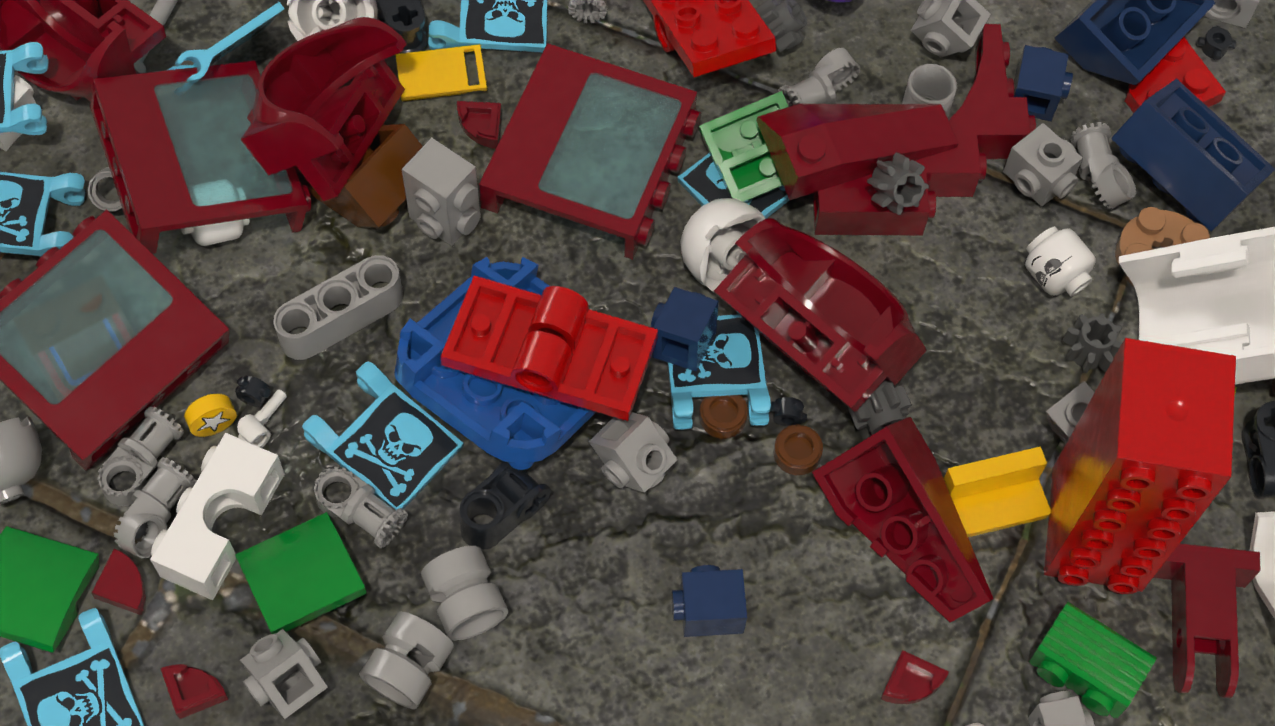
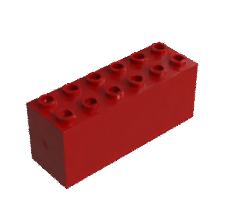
[1044,338,1236,594]

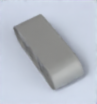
[273,255,403,360]

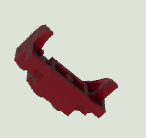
[0,0,166,102]
[240,17,407,201]
[714,218,927,412]

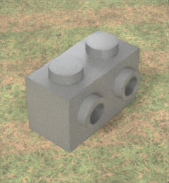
[402,137,481,246]

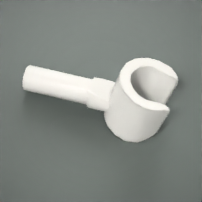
[237,390,287,448]

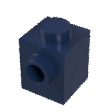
[1014,45,1073,122]
[651,287,719,372]
[672,565,747,637]

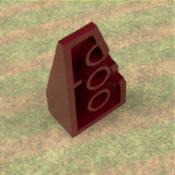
[756,104,959,200]
[812,417,994,623]

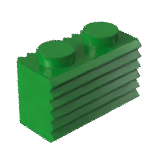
[1029,601,1157,719]

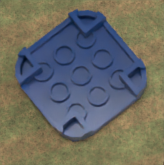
[394,257,596,470]

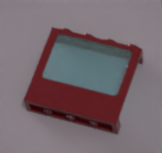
[479,43,702,260]
[90,61,311,254]
[0,210,229,471]

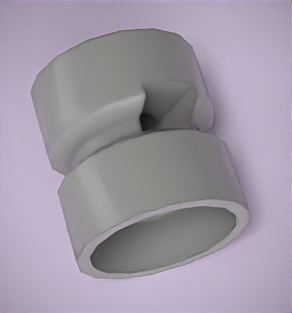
[421,546,508,641]
[359,611,454,709]

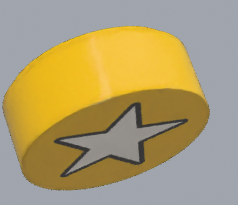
[184,394,237,437]

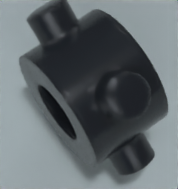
[1197,26,1236,60]
[235,376,271,407]
[770,397,807,427]

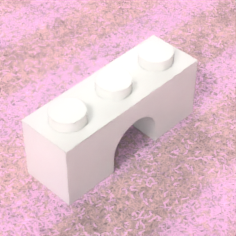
[150,433,285,600]

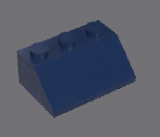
[1054,0,1215,85]
[1111,78,1275,231]

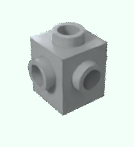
[910,0,991,58]
[1003,123,1083,206]
[589,412,678,493]
[240,629,328,719]

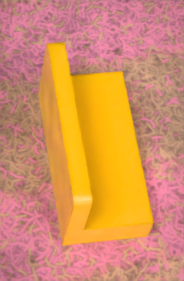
[944,446,1051,537]

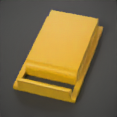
[395,44,487,101]

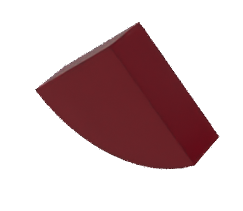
[457,101,502,149]
[91,549,146,615]
[881,650,949,704]
[160,664,229,719]

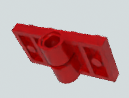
[643,0,776,77]
[441,275,658,421]

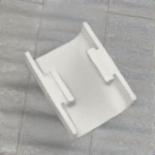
[1119,227,1275,385]

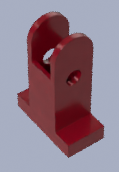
[1153,544,1261,698]

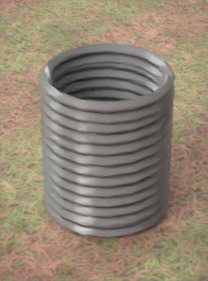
[902,64,957,118]

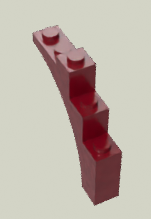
[812,24,1036,236]

